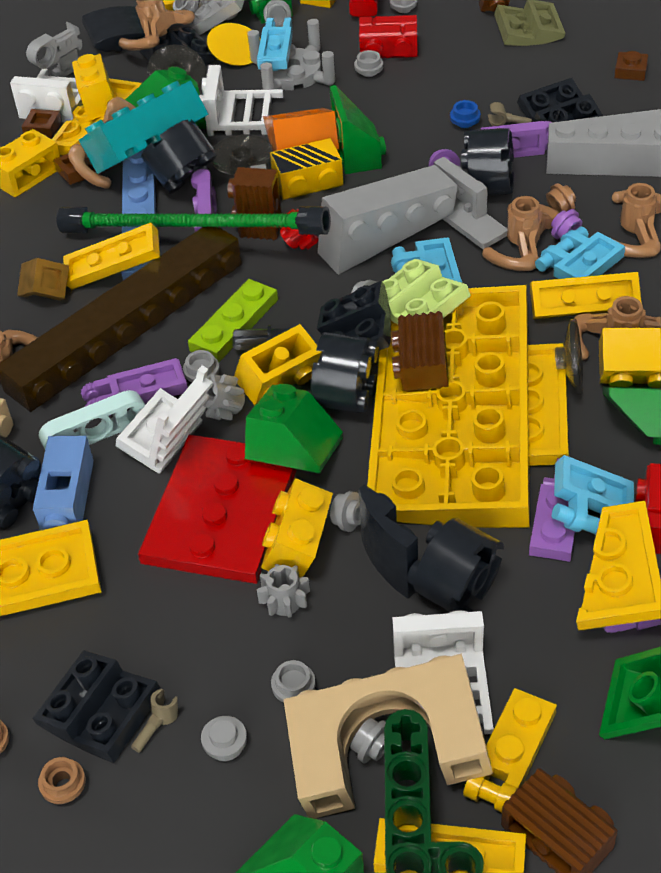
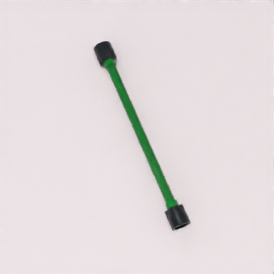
[56,206,331,235]

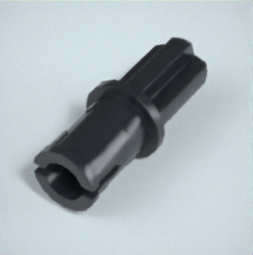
[233,325,291,350]

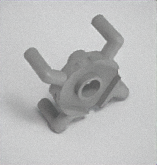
[248,19,335,90]

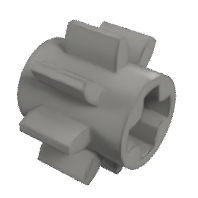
[203,374,245,420]
[257,564,310,618]

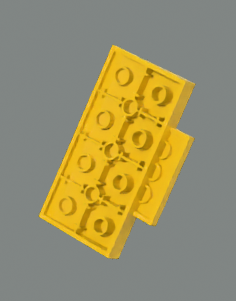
[367,285,569,528]

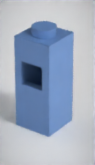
[33,436,94,530]

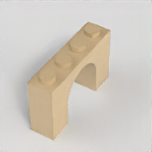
[283,653,493,819]

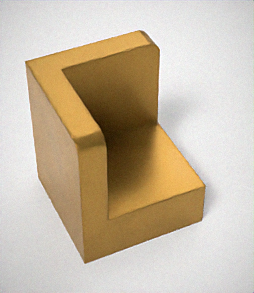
[17,258,69,300]

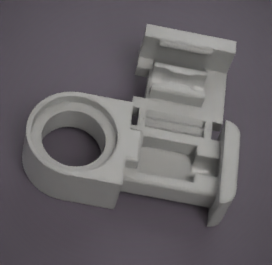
[26,22,83,77]

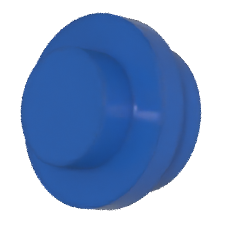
[450,100,481,128]

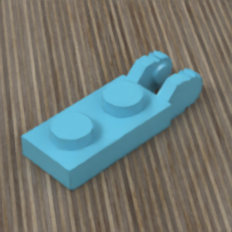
[257,17,293,71]

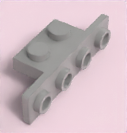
[434,156,507,249]

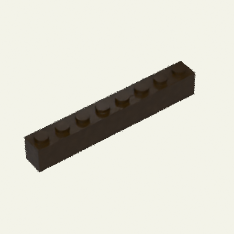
[0,227,242,413]

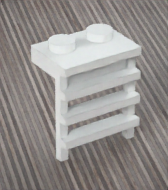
[199,65,283,136]
[10,69,82,122]
[115,365,213,474]
[392,610,494,734]

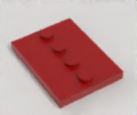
[138,435,297,584]

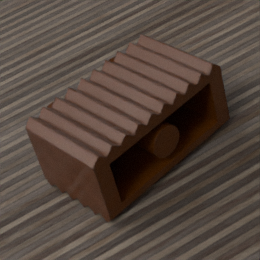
[228,167,282,241]
[391,311,449,391]
[501,768,618,873]

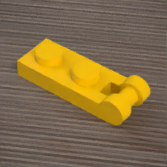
[463,688,557,813]

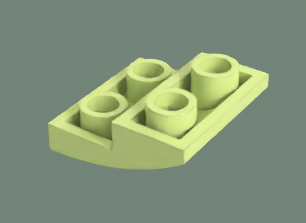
[382,259,471,324]

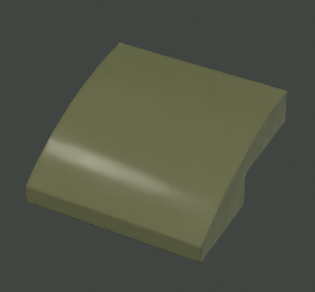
[494,0,565,46]

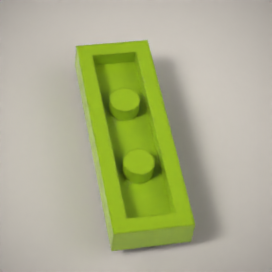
[188,279,278,363]

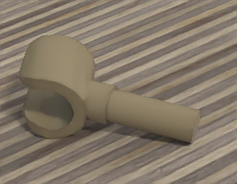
[488,102,532,126]
[131,689,178,753]

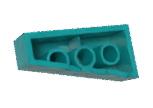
[79,80,209,174]

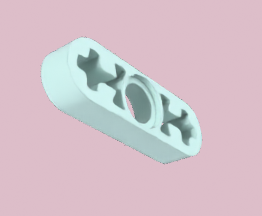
[39,390,145,450]

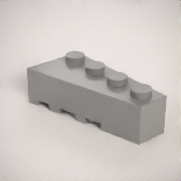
[546,109,661,177]
[317,165,458,275]

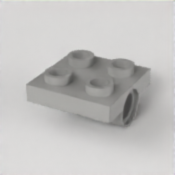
[192,0,244,35]

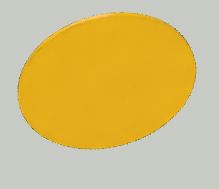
[207,23,261,66]

